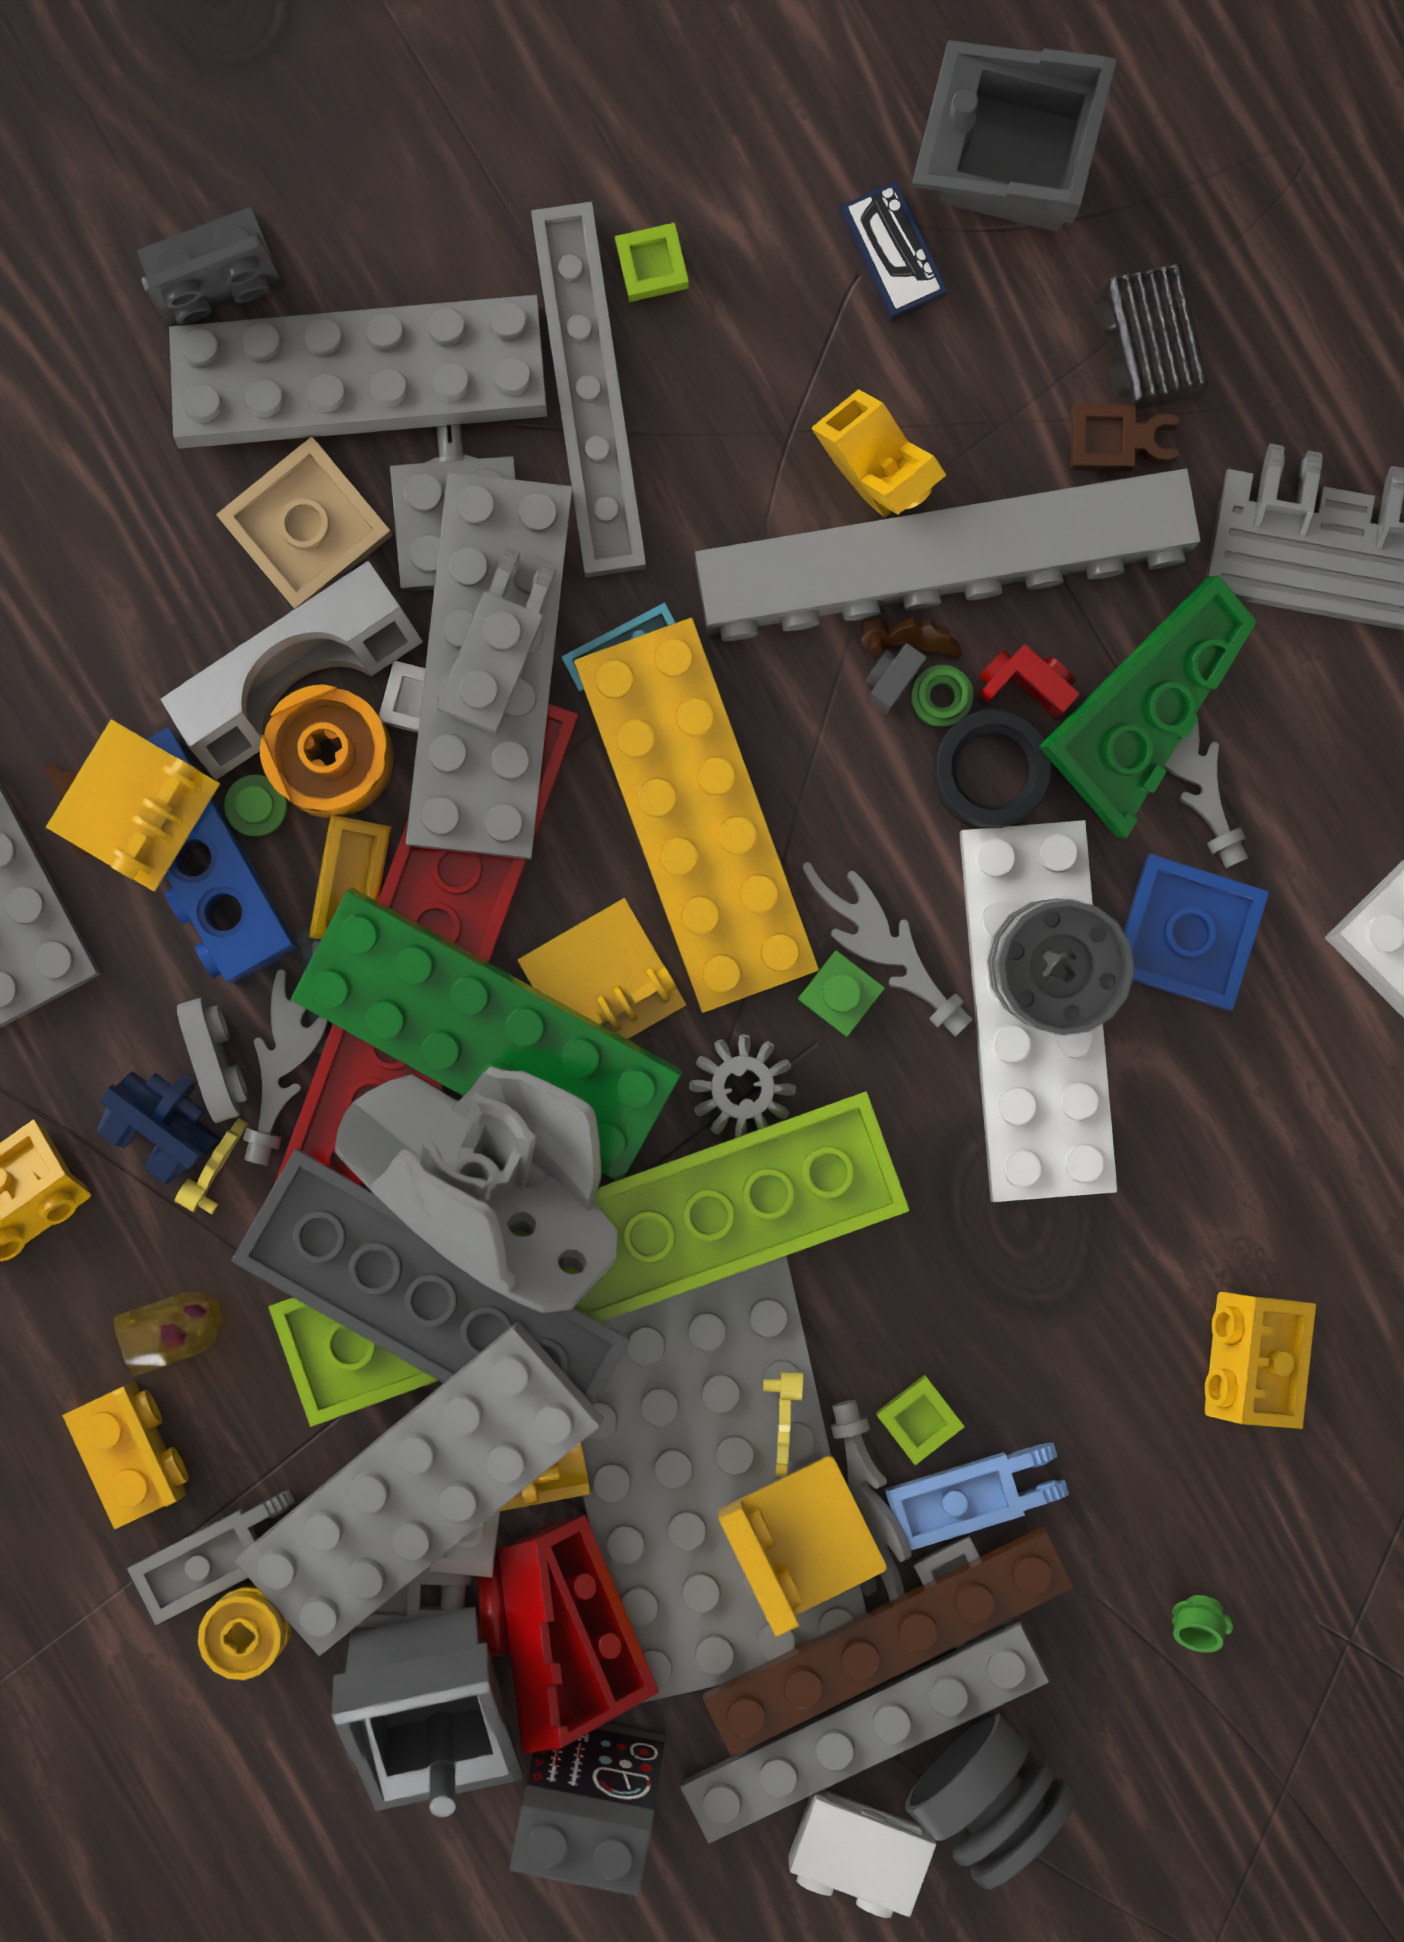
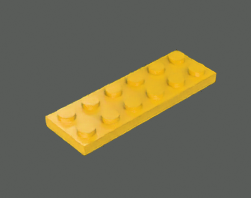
[574,617,819,1013]

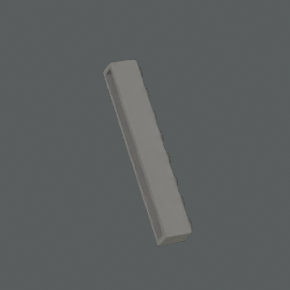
[695,468,1201,641]

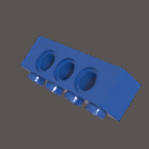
[146,727,300,985]

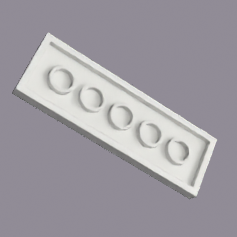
[959,820,1117,1202]

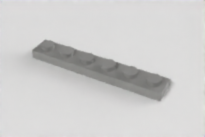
[531,202,646,578]
[680,1619,1049,1844]

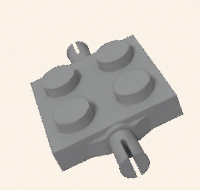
[390,424,516,592]

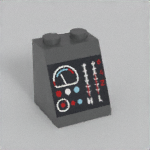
[509,1722,666,1896]

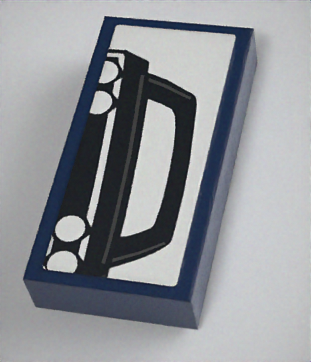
[840,181,948,321]

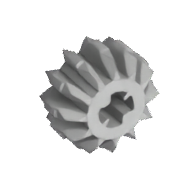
[689,1034,796,1138]

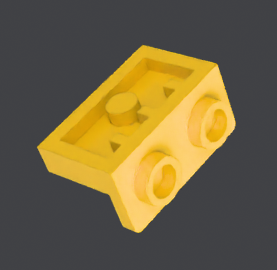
[0,1119,91,1262]
[1205,1292,1316,1429]
[62,1381,189,1530]

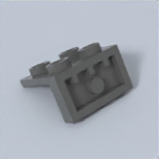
[137,206,281,325]

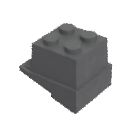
[911,40,1117,232]
[332,1607,525,1817]

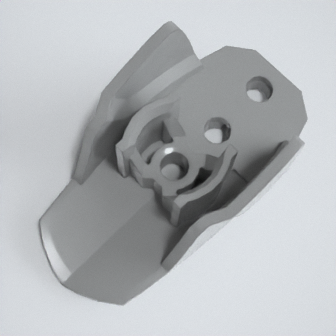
[335,1067,618,1313]

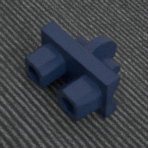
[97,1071,221,1184]

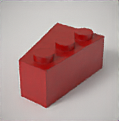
[498,1515,659,1754]

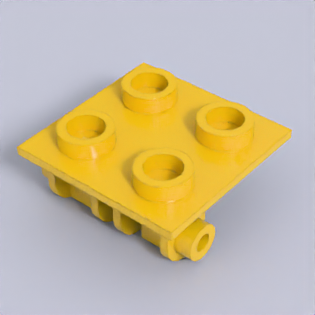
[46,719,220,892]
[517,898,686,1039]

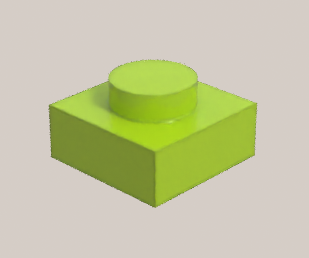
[615,222,689,302]
[876,1375,965,1465]

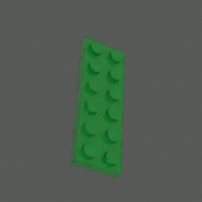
[290,887,683,1181]

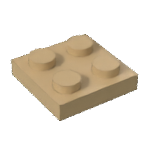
[216,436,393,609]

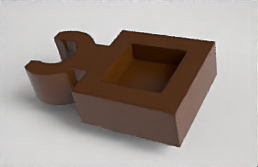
[1070,404,1179,472]

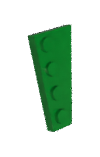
[1039,575,1257,838]

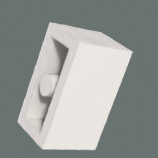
[788,1789,936,1918]

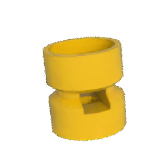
[198,1582,292,1680]

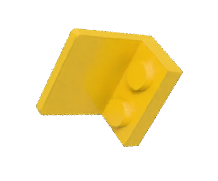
[718,1455,886,1637]

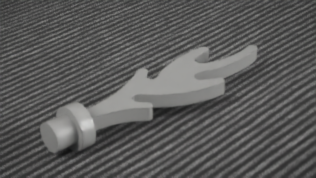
[1164,715,1249,869]
[802,862,973,1037]
[243,940,329,1166]
[831,1400,912,1601]

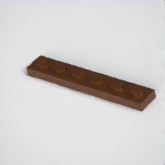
[703,1526,1074,1757]

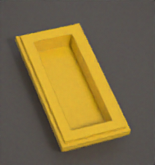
[309,815,391,940]

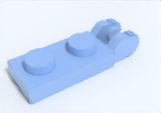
[884,1442,1069,1550]

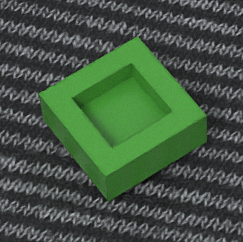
[797,950,885,1038]

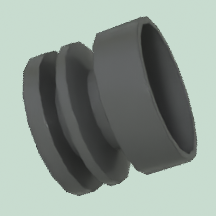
[987,898,1134,1035]
[905,1712,1077,1889]

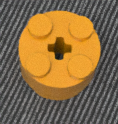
[260,684,394,818]

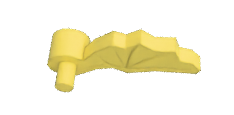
[175,1118,248,1215]
[763,1372,803,1477]

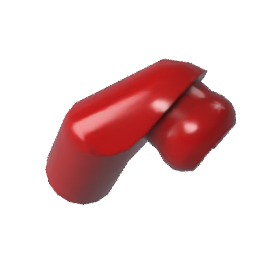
[477,1561,510,1658]

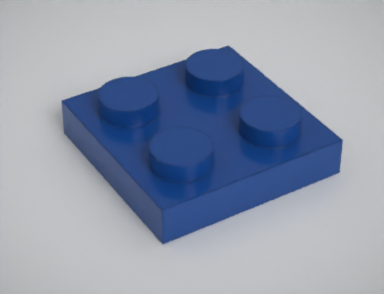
[1123,854,1269,1011]

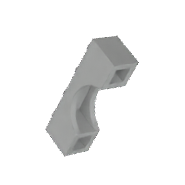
[160,561,423,780]

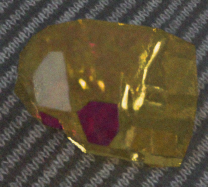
[114,1292,225,1377]

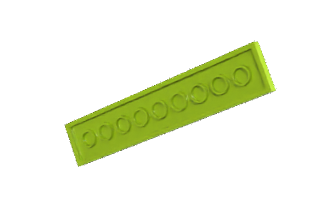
[268,1091,910,1427]

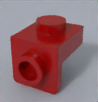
[977,644,1080,720]

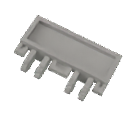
[1205,444,1404,630]

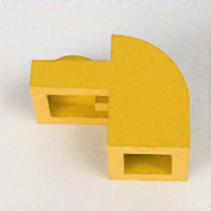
[811,389,946,517]

